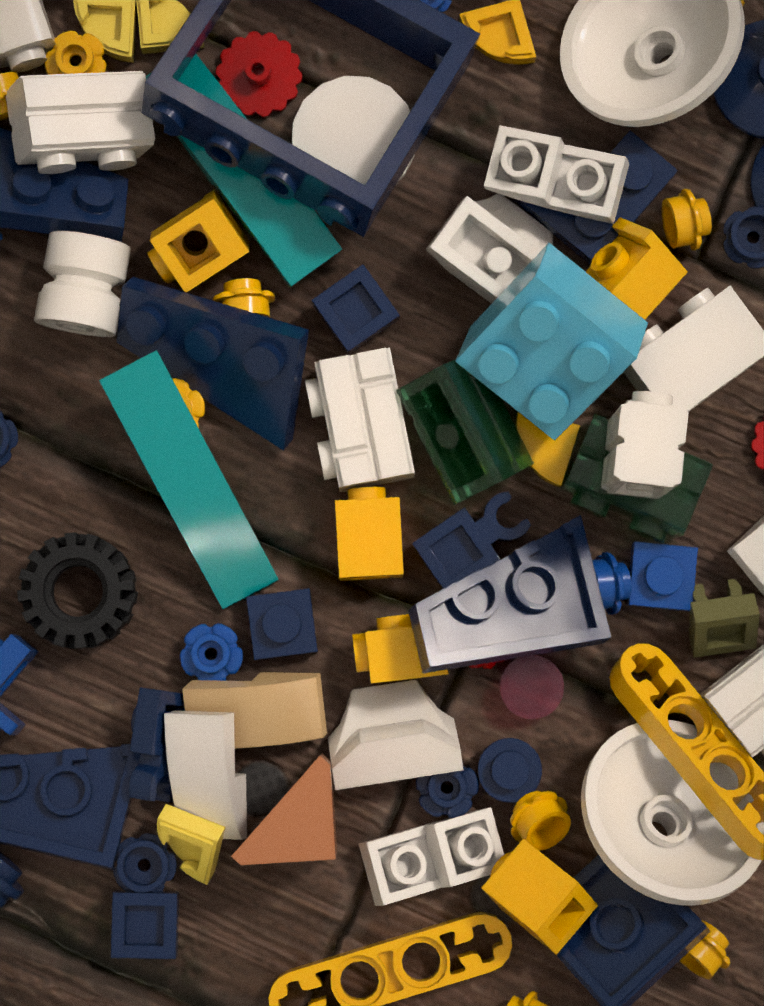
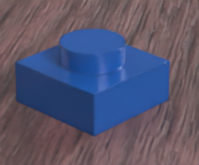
[626,541,698,612]

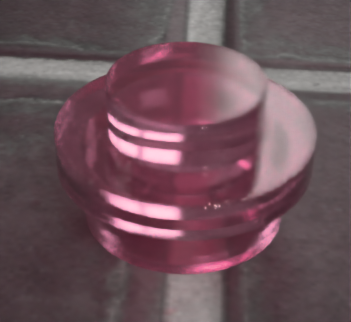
[500,655,564,719]

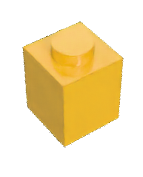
[335,487,404,581]
[481,838,598,955]

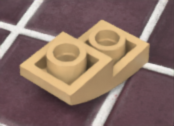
[182,672,327,749]

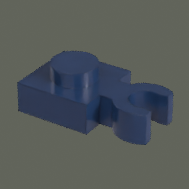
[412,491,531,589]
[129,687,185,803]

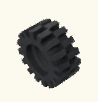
[17,532,138,650]

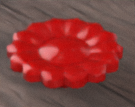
[216,31,303,118]

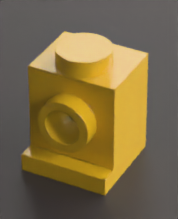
[147,189,250,293]
[586,217,688,320]
[352,614,448,684]

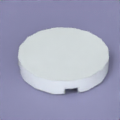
[292,76,415,186]

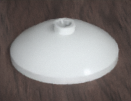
[560,0,745,127]
[581,720,764,906]

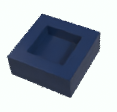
[311,264,400,355]
[246,588,318,660]
[111,891,179,959]

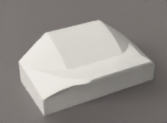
[426,194,553,304]
[328,680,463,790]

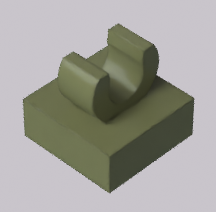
[688,579,760,658]

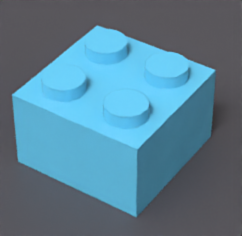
[455,243,648,441]

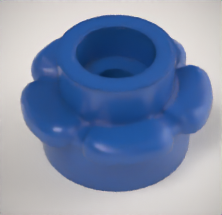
[592,552,632,615]
[180,623,243,681]

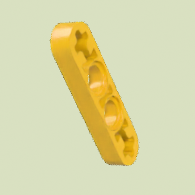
[609,643,764,860]
[268,912,512,1006]

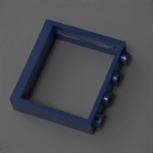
[141,0,480,237]

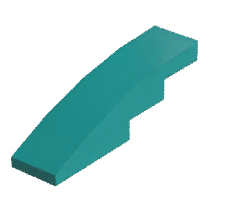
[146,54,342,287]
[99,350,279,609]

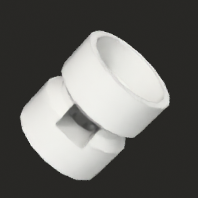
[34,231,131,337]

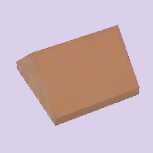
[231,753,337,865]

